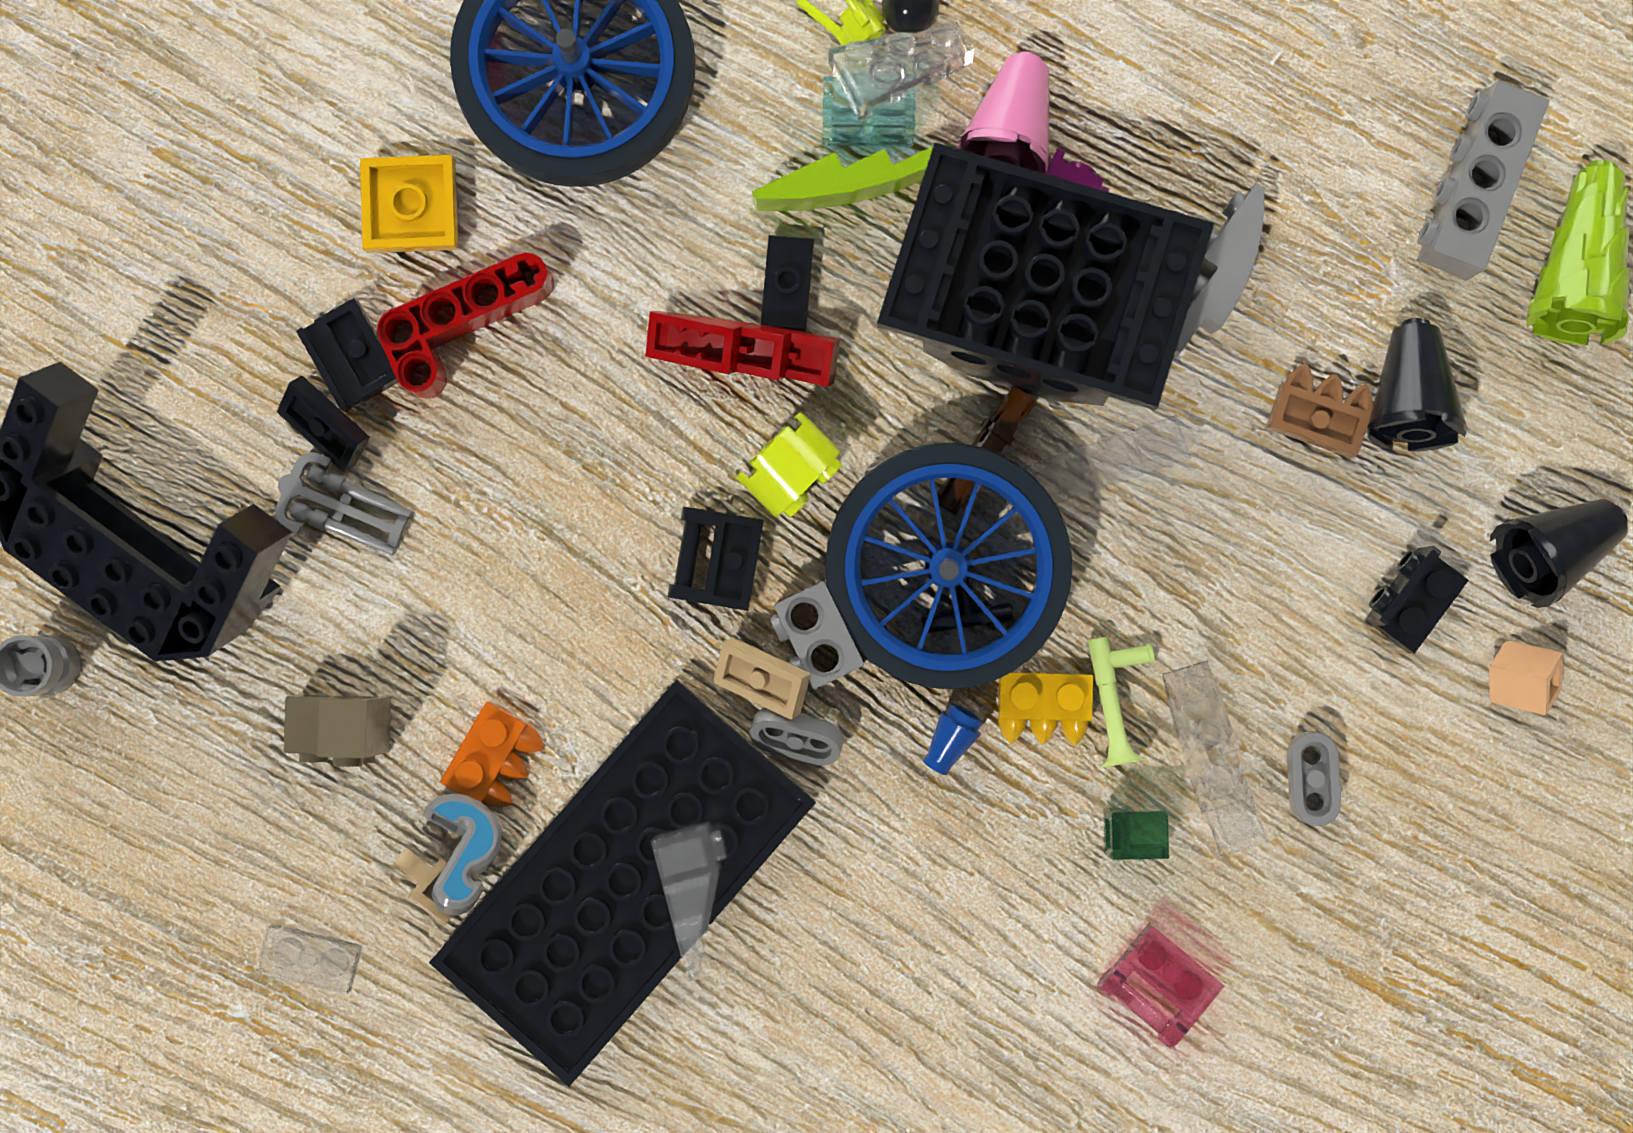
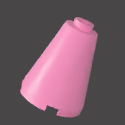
[957,52,1049,174]

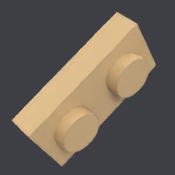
[713,637,811,720]

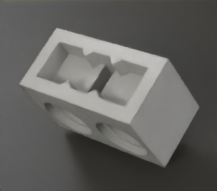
[770,581,864,690]

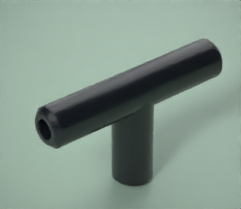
[921,577,1014,633]

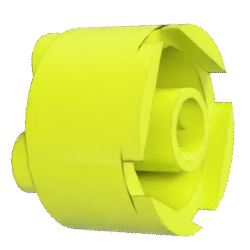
[736,411,842,518]

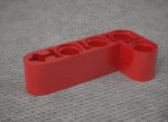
[377,252,554,399]

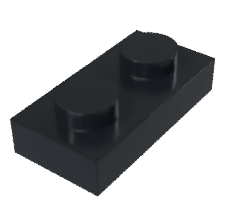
[277,376,370,473]

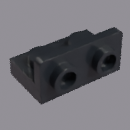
[1364,546,1469,654]

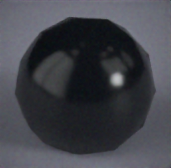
[882,0,939,37]

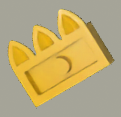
[998,672,1093,745]

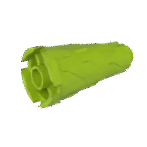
[1526,160,1630,345]

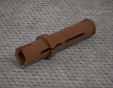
[932,387,1037,515]

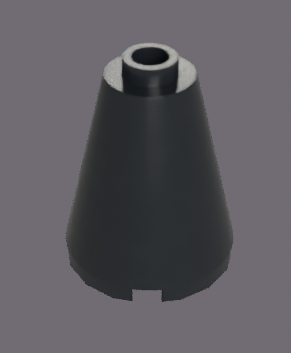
[1368,318,1467,451]
[1489,499,1628,608]

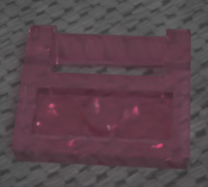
[1097,923,1225,1049]

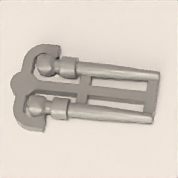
[275,452,412,555]

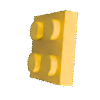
[360,155,458,253]

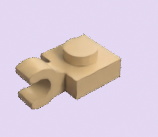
[392,847,453,926]

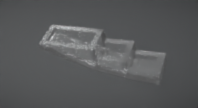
[1003,415,1192,520]

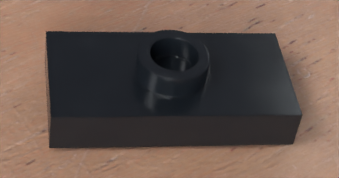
[760,235,814,332]

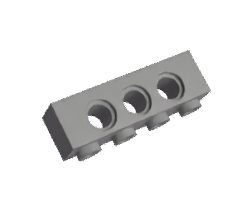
[1417,80,1550,280]

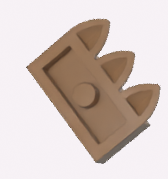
[1265,363,1373,458]

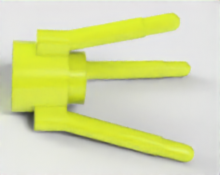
[797,0,886,51]

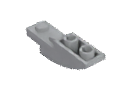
[1174,183,1264,358]

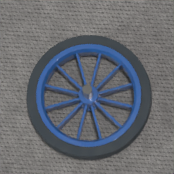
[450,0,695,187]
[825,443,1072,689]

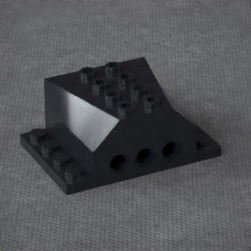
[877,142,1215,411]

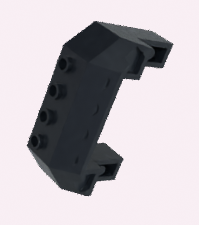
[0,361,292,662]

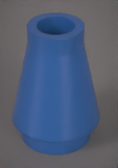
[923,703,983,775]

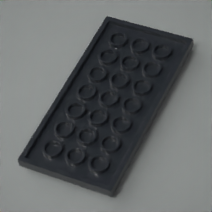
[429,679,816,1087]

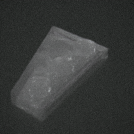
[828,21,974,121]

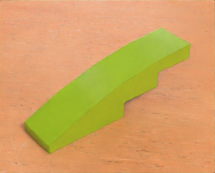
[752,146,933,211]

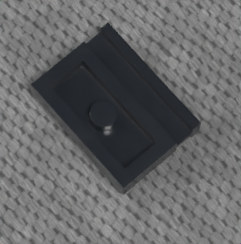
[296,298,399,412]

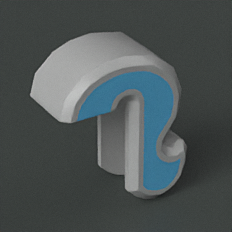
[423,793,502,915]

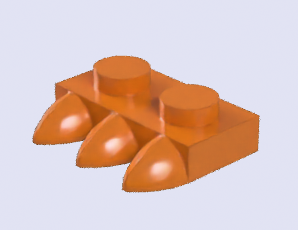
[439,701,544,807]

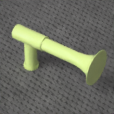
[1088,637,1155,768]

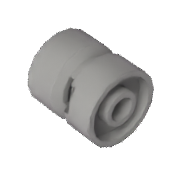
[0,635,81,697]

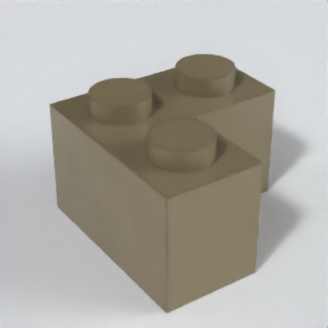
[284,695,391,767]

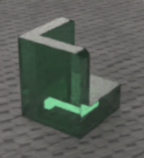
[1103,807,1169,860]

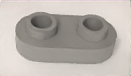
[750,708,844,765]
[1287,732,1341,826]

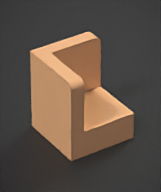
[1489,641,1563,716]

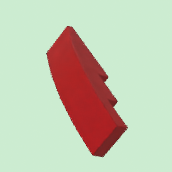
[645,311,840,387]

